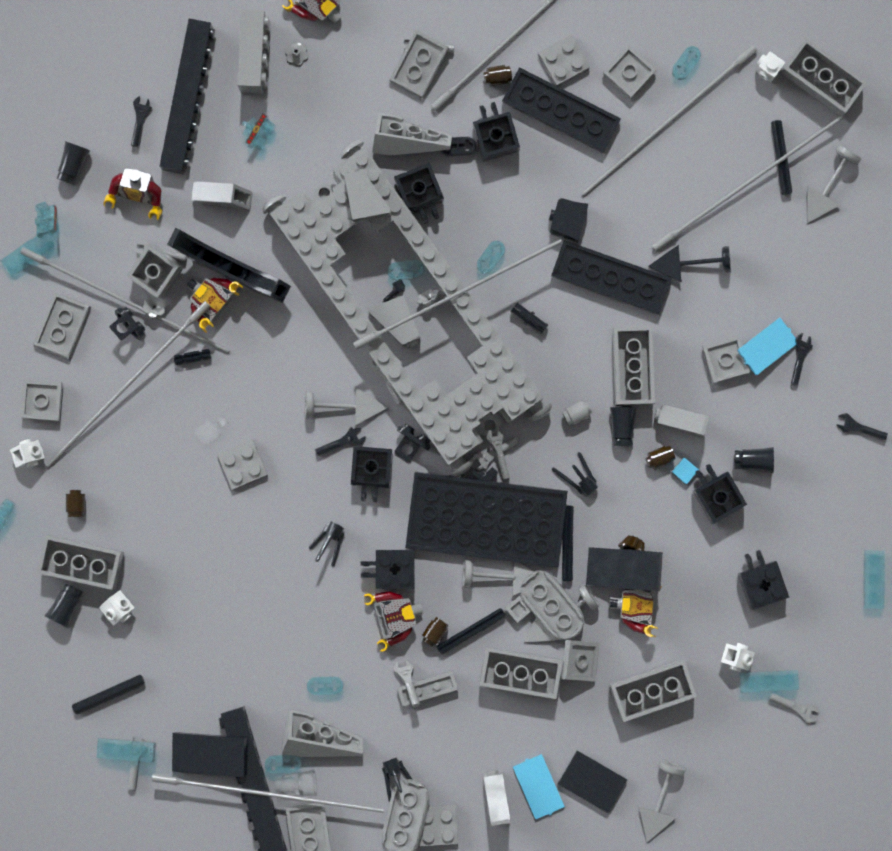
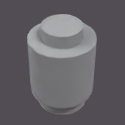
[562,400,592,426]

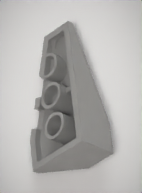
[372,113,452,156]
[282,709,363,757]

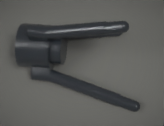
[552,452,598,496]
[309,521,345,566]
[382,757,412,802]

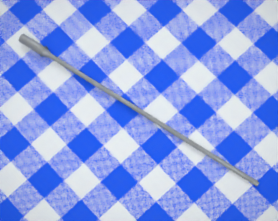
[431,0,554,111]
[581,45,757,196]
[652,116,843,251]
[353,239,562,350]
[20,247,229,353]
[46,301,210,468]
[152,774,384,813]

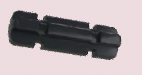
[173,349,211,365]

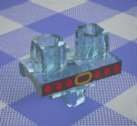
[242,113,276,150]
[35,202,59,238]

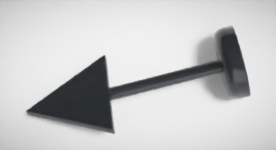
[648,245,731,282]

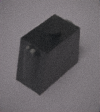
[549,198,588,243]

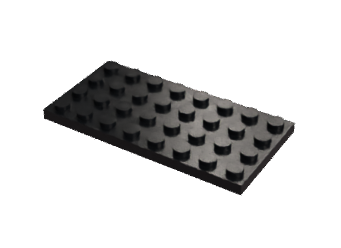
[405,471,568,567]

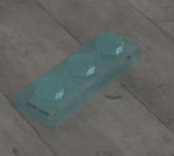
[864,550,885,609]
[739,670,799,693]
[96,738,156,763]

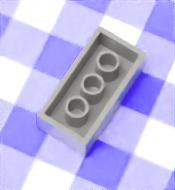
[237,9,270,94]
[780,38,868,117]
[612,326,655,406]
[37,535,124,590]
[479,647,563,699]
[609,659,697,722]

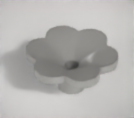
[285,42,308,65]
[417,289,439,306]
[142,295,166,318]

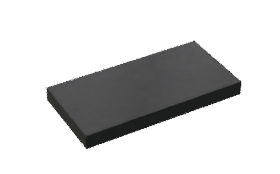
[586,547,663,591]
[172,732,247,777]

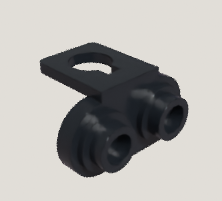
[109,307,145,341]
[395,423,431,462]

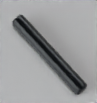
[771,120,792,195]
[562,505,574,581]
[437,608,506,655]
[72,675,145,715]

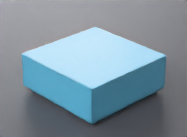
[672,457,699,484]

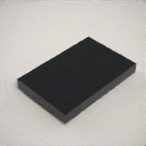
[558,750,627,813]

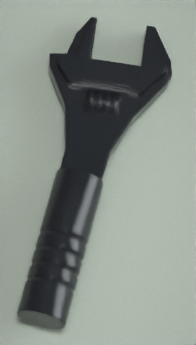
[131,96,152,147]
[791,333,813,385]
[837,413,888,440]
[315,427,366,456]

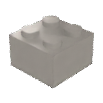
[127,244,184,298]

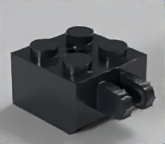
[473,102,520,162]
[394,162,444,224]
[351,446,393,502]
[692,464,747,524]
[361,550,415,589]
[738,550,790,610]

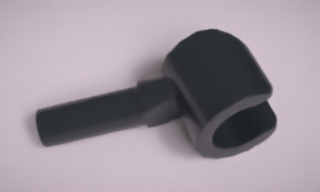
[383,280,405,302]

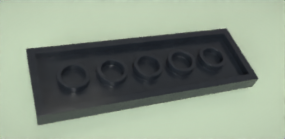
[502,67,621,153]
[551,240,672,315]

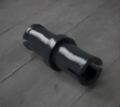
[510,302,548,334]

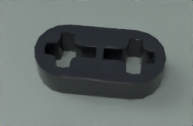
[440,137,476,156]

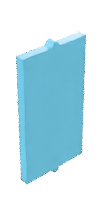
[737,317,796,376]
[513,754,565,819]

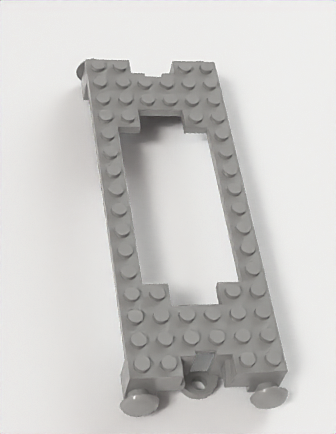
[262,140,552,477]

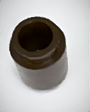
[483,65,512,87]
[645,446,676,470]
[66,490,85,517]
[422,617,448,647]

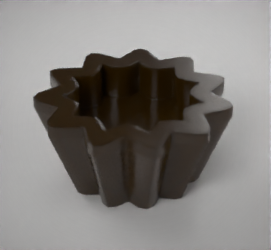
[618,535,645,551]

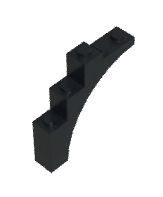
[167,228,291,303]

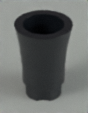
[56,141,91,185]
[610,407,637,446]
[734,447,774,473]
[44,584,83,628]

